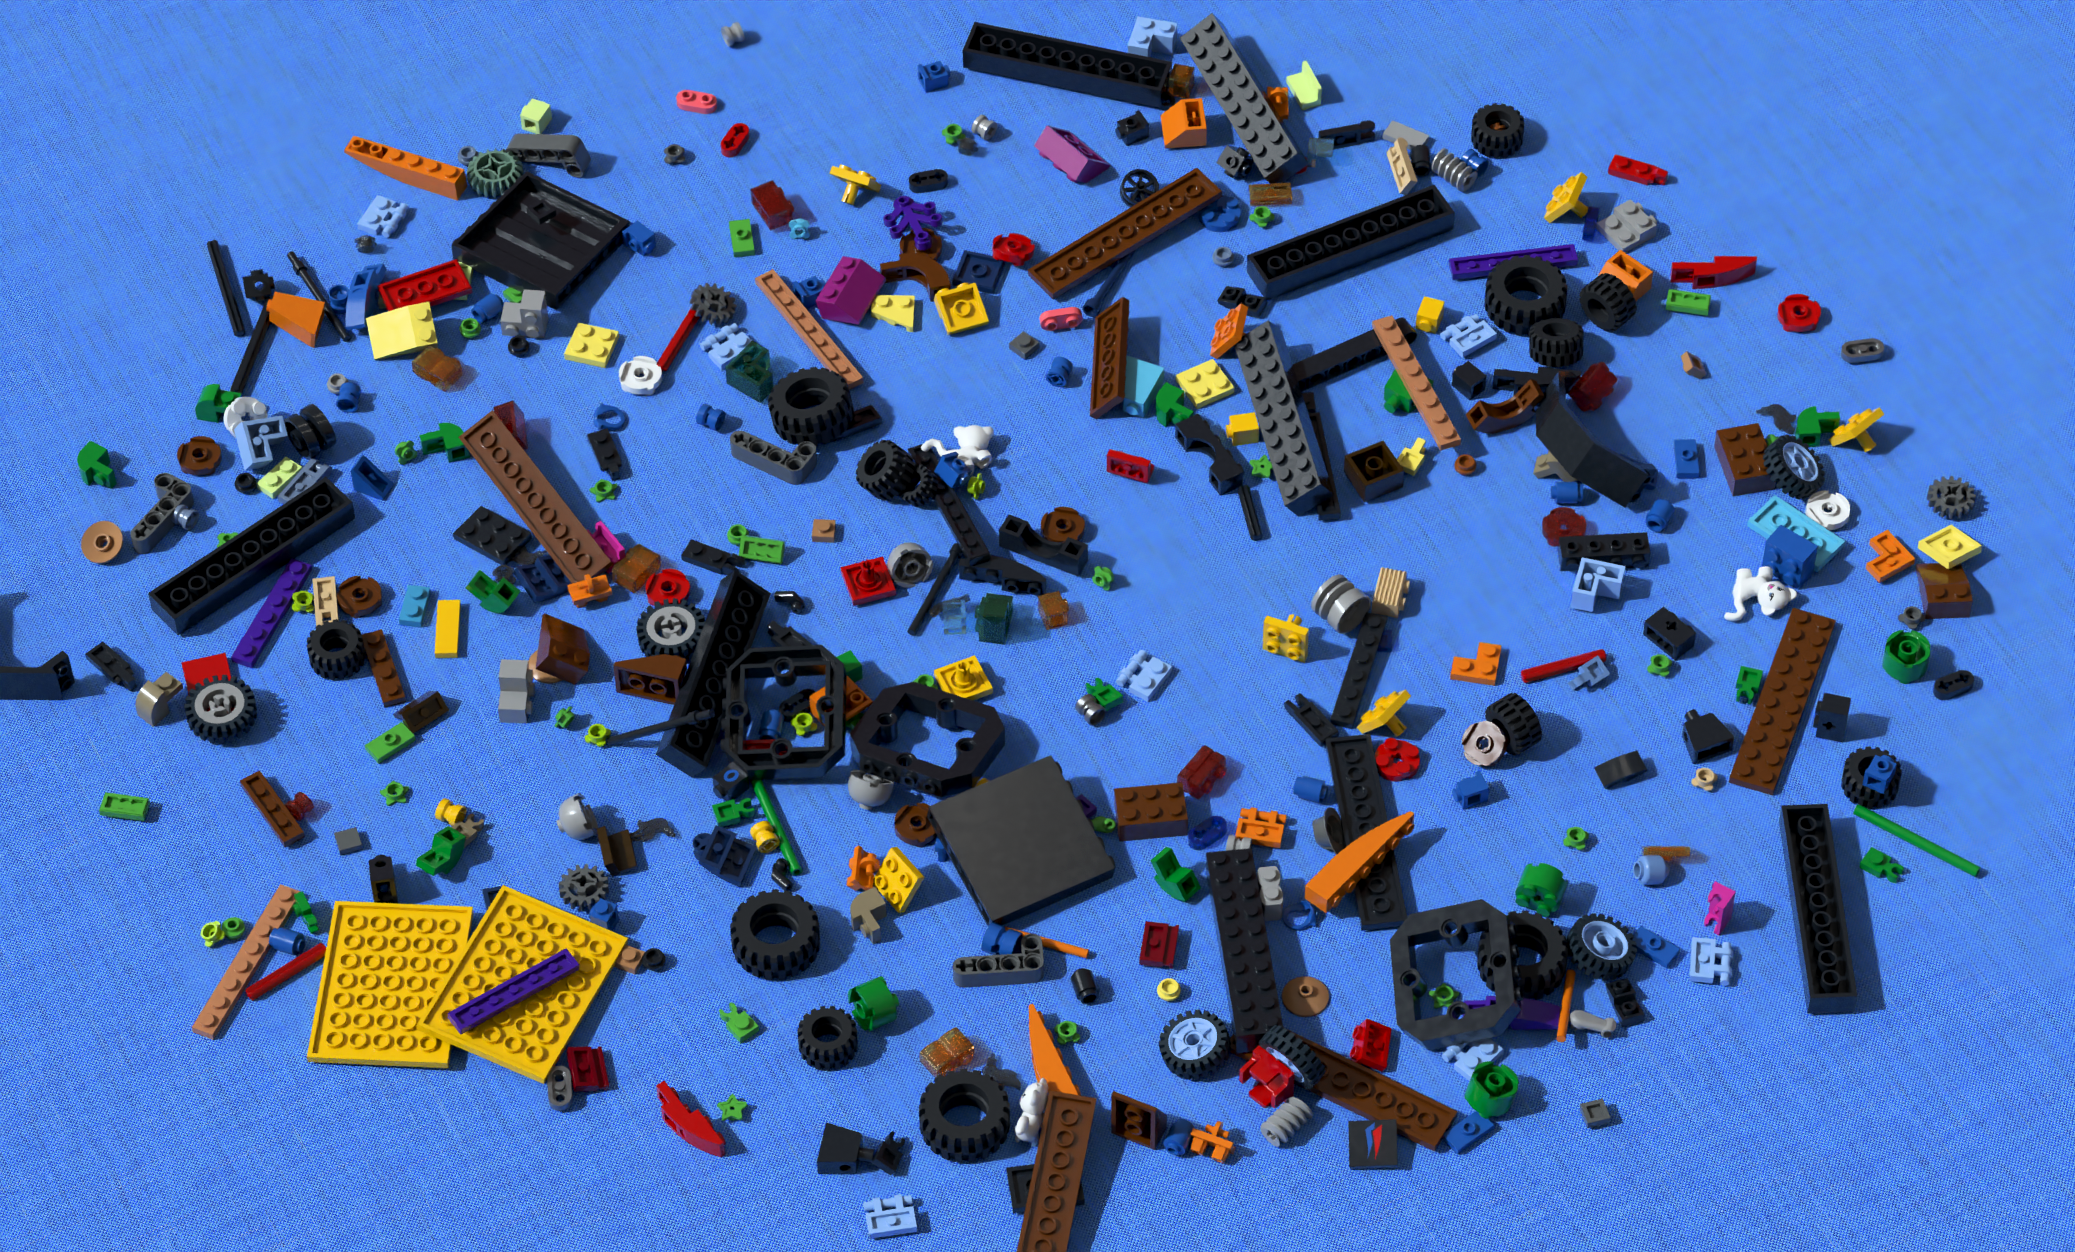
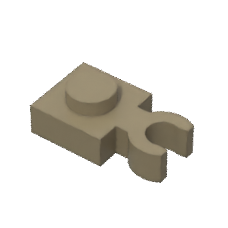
[451,813,484,848]

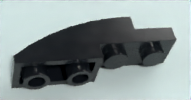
[1492,367,1581,396]
[959,555,1046,595]

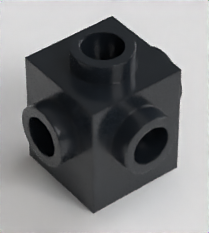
[1216,145,1254,178]
[242,269,275,301]

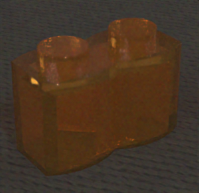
[412,346,462,391]
[612,544,661,593]
[919,1027,974,1078]

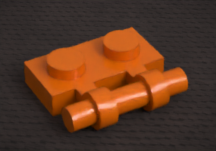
[1235,807,1287,848]

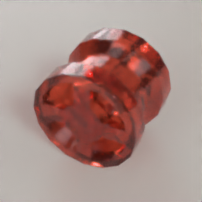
[285,792,314,821]

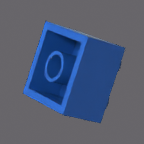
[1762,525,1818,590]

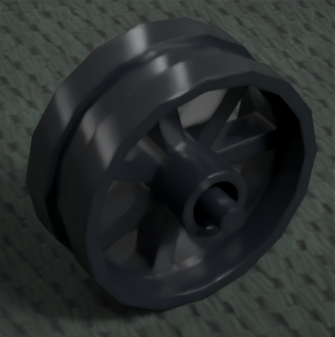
[1120,169,1159,208]

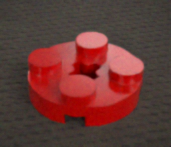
[992,233,1035,266]
[1777,294,1821,332]
[646,569,690,606]
[1375,738,1420,782]

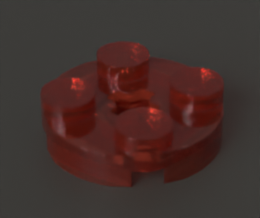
[1542,507,1587,547]

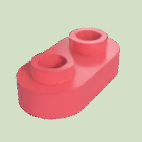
[676,90,717,114]
[1039,307,1083,331]

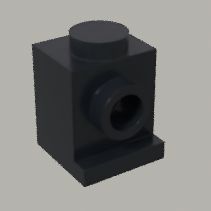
[1115,110,1149,146]

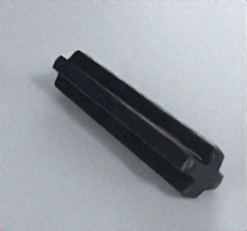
[1238,485,1262,541]

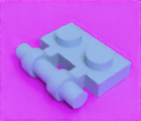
[357,195,409,238]
[1440,314,1497,358]
[699,323,756,370]
[1116,650,1172,702]
[1689,937,1733,986]
[1442,1038,1503,1081]
[863,1194,917,1239]

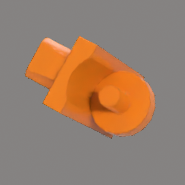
[1267,86,1289,120]
[567,574,612,608]
[846,846,880,891]
[1190,1121,1236,1164]

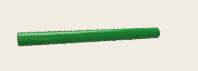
[750,780,802,876]
[1853,804,1981,877]

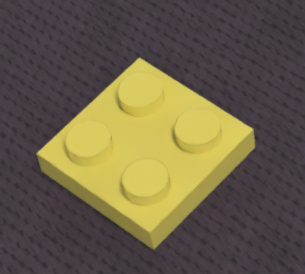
[564,323,619,368]
[1176,359,1235,409]
[1918,525,1982,569]

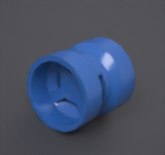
[1460,149,1489,178]
[328,284,349,314]
[1046,357,1073,387]
[336,382,361,413]
[696,404,726,431]

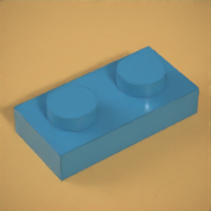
[399,585,431,627]

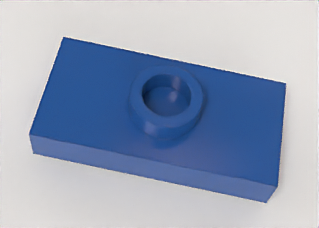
[1674,439,1699,478]
[1633,926,1680,968]
[1443,1111,1494,1155]

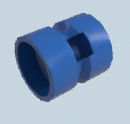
[981,922,1023,955]

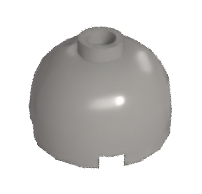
[887,542,933,588]
[848,770,894,810]
[556,793,598,840]

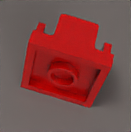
[1239,1046,1295,1109]

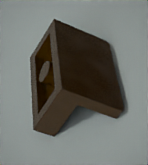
[393,691,449,733]
[597,826,638,877]

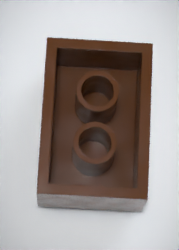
[1714,423,1776,496]
[1114,782,1188,842]

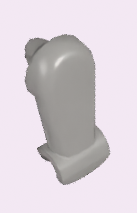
[1569,1010,1616,1039]

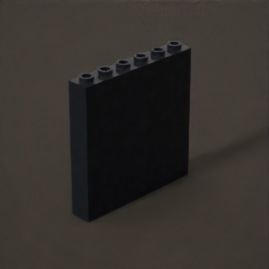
[927,755,1116,926]

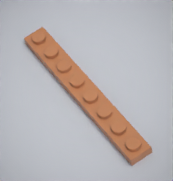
[755,269,863,390]
[1372,315,1461,451]
[192,884,301,1040]

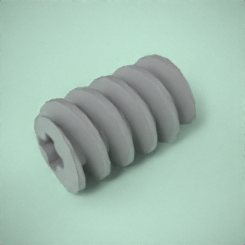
[1432,148,1477,192]
[1260,1097,1313,1147]

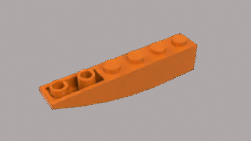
[344,136,467,201]
[1305,811,1415,913]
[1029,1004,1081,1096]

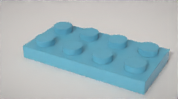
[1747,495,1845,572]

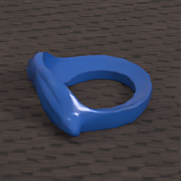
[593,403,625,431]
[1282,899,1316,931]

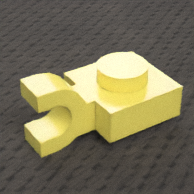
[1397,437,1426,476]

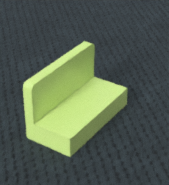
[1286,61,1322,110]

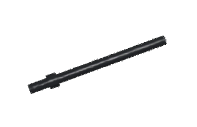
[287,251,351,342]
[907,543,963,636]
[607,709,715,746]

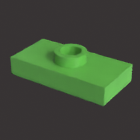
[729,219,755,257]
[1665,289,1711,316]
[739,535,786,564]
[365,722,416,764]
[99,792,150,821]

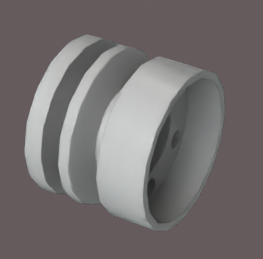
[1311,574,1371,634]

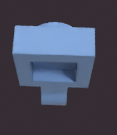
[1568,655,1610,690]

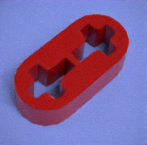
[720,123,749,158]

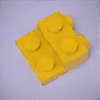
[934,283,989,335]

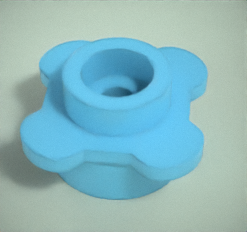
[789,218,810,239]

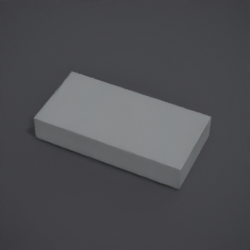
[1382,120,1429,150]

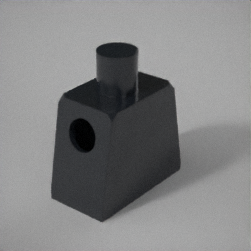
[1682,709,1734,764]
[368,855,398,904]
[817,1123,875,1174]

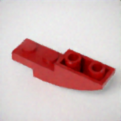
[1670,256,1757,289]
[656,1081,726,1157]

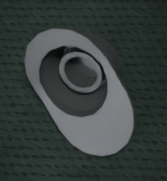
[1312,807,1345,855]

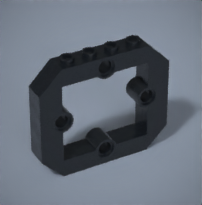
[721,645,847,780]
[850,682,1005,797]
[1390,899,1524,1050]

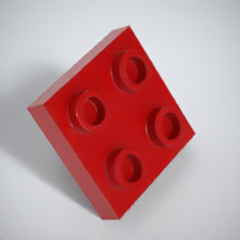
[840,556,896,606]

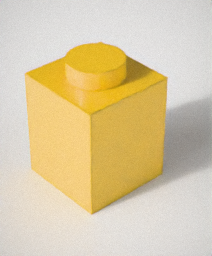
[1416,296,1445,334]
[1226,412,1259,446]

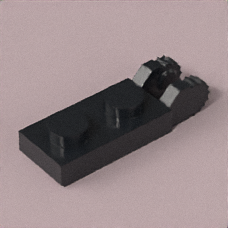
[1318,120,1375,152]
[681,539,746,575]
[1284,694,1339,747]

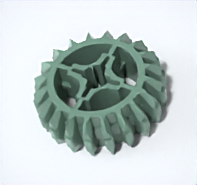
[467,148,524,199]

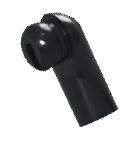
[774,591,805,614]
[771,858,793,891]

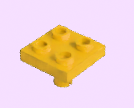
[830,164,881,205]
[1544,172,1589,223]
[1828,407,1884,452]
[1263,614,1309,662]
[934,655,993,700]
[1357,689,1411,737]
[873,847,925,913]

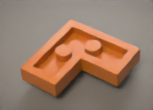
[1866,530,1915,583]
[1450,642,1501,686]

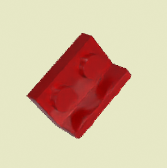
[1107,449,1154,483]
[1350,1019,1392,1072]

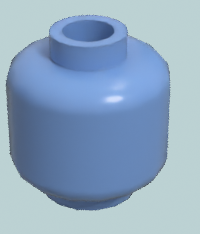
[1633,855,1669,885]

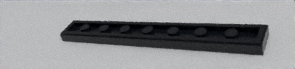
[908,444,991,566]

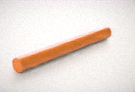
[1004,926,1089,959]
[1556,969,1576,1042]

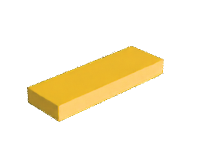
[435,600,461,658]

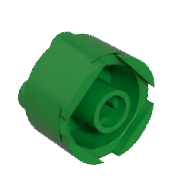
[1882,630,1930,684]
[1515,863,1568,917]
[848,976,899,1032]
[1464,1061,1519,1119]

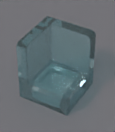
[1307,138,1334,167]
[943,600,966,635]

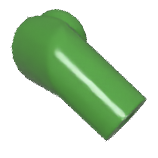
[1091,816,1116,833]

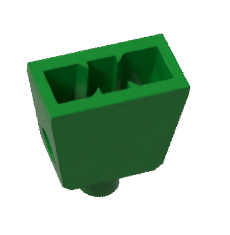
[1384,369,1434,413]

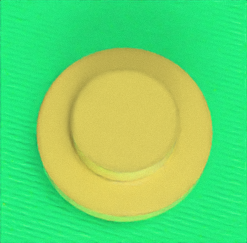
[1157,978,1181,1001]

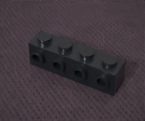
[1557,532,1650,572]

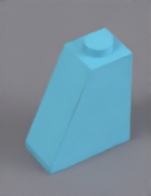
[1123,355,1164,418]

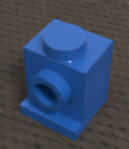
[917,61,951,93]
[622,220,656,256]
[793,275,826,309]
[934,451,972,488]
[1863,755,1897,794]
[1452,771,1489,810]
[589,898,619,931]

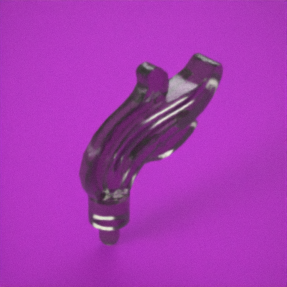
[1756,404,1796,435]
[508,546,547,566]
[929,594,970,617]
[630,818,676,842]
[982,1053,1021,1090]

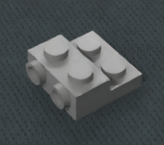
[1596,199,1657,253]

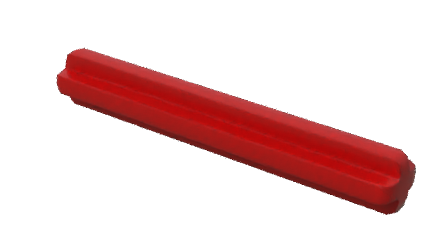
[656,309,700,372]
[1521,649,1606,683]
[245,943,326,1000]

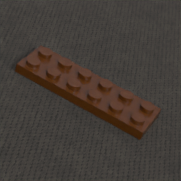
[1090,297,1130,419]

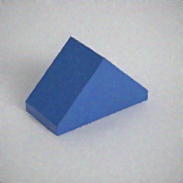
[351,455,394,500]

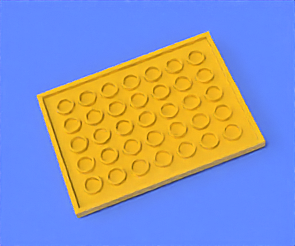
[417,885,628,1084]
[307,901,474,1068]

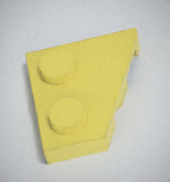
[871,295,915,332]

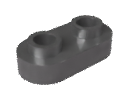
[1841,338,1884,363]
[547,1066,573,1111]

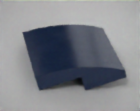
[513,556,572,603]
[699,825,757,887]

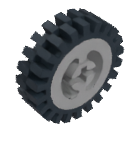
[636,598,705,661]
[184,675,257,744]

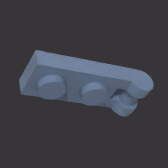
[278,458,332,504]

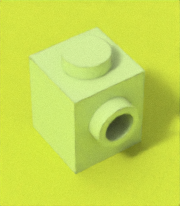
[520,98,552,134]

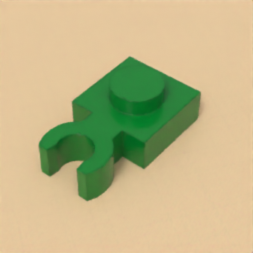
[1736,666,1763,705]
[1086,678,1124,711]
[712,798,755,827]
[1859,847,1904,883]
[292,891,319,934]

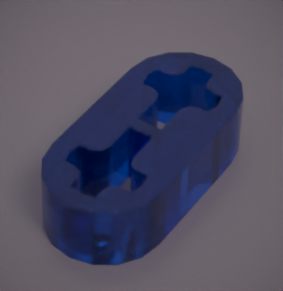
[1582,206,1600,242]
[1188,816,1227,851]

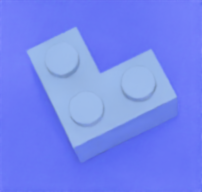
[1128,16,1177,57]
[234,416,288,471]
[1571,557,1625,612]

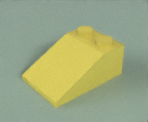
[366,302,438,360]

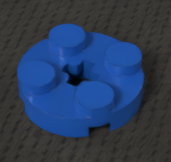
[1199,196,1241,232]

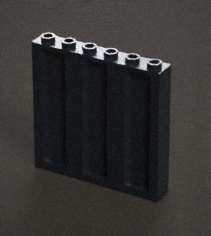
[451,172,630,310]

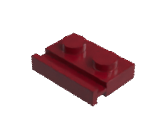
[1139,921,1179,969]
[566,1047,609,1092]

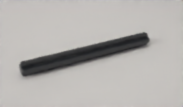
[207,240,245,337]
[230,295,274,393]

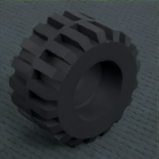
[1471,103,1524,158]
[1579,273,1637,332]
[1529,318,1584,367]
[856,440,915,500]
[307,619,366,680]
[1485,693,1542,756]
[1841,746,1902,809]
[798,1006,858,1071]

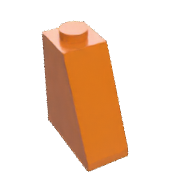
[266,292,325,347]

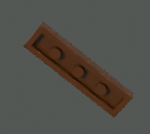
[362,629,406,708]
[240,770,305,847]

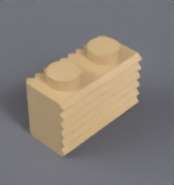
[1372,567,1410,618]

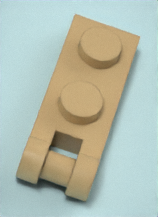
[1387,137,1418,195]
[313,576,339,626]

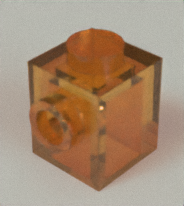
[1169,63,1195,99]
[1038,591,1069,630]

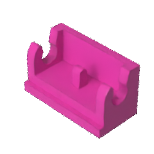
[587,521,626,574]
[1704,881,1736,935]

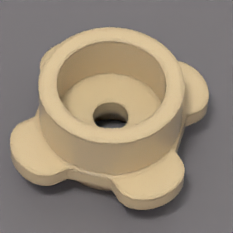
[1691,768,1718,791]

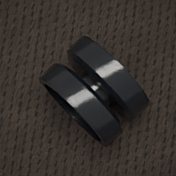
[284,404,336,460]

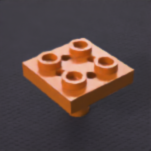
[1210,303,1248,359]

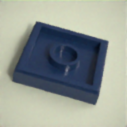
[952,250,1005,294]

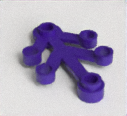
[883,196,943,250]

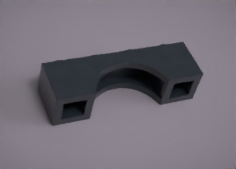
[1175,414,1244,496]
[999,514,1088,576]

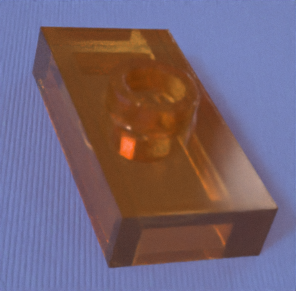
[1248,183,1292,206]
[1641,846,1690,861]

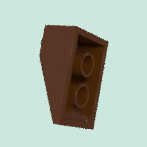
[1915,563,1973,619]
[536,613,590,685]
[613,654,687,705]
[1111,1091,1167,1150]

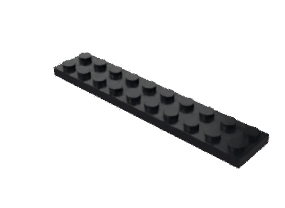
[1325,734,1407,931]

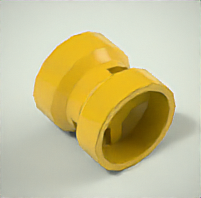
[435,798,467,826]
[750,821,780,853]

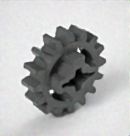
[689,283,737,325]
[1927,476,1976,519]
[559,864,609,911]

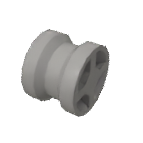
[721,22,745,46]
[971,114,997,140]

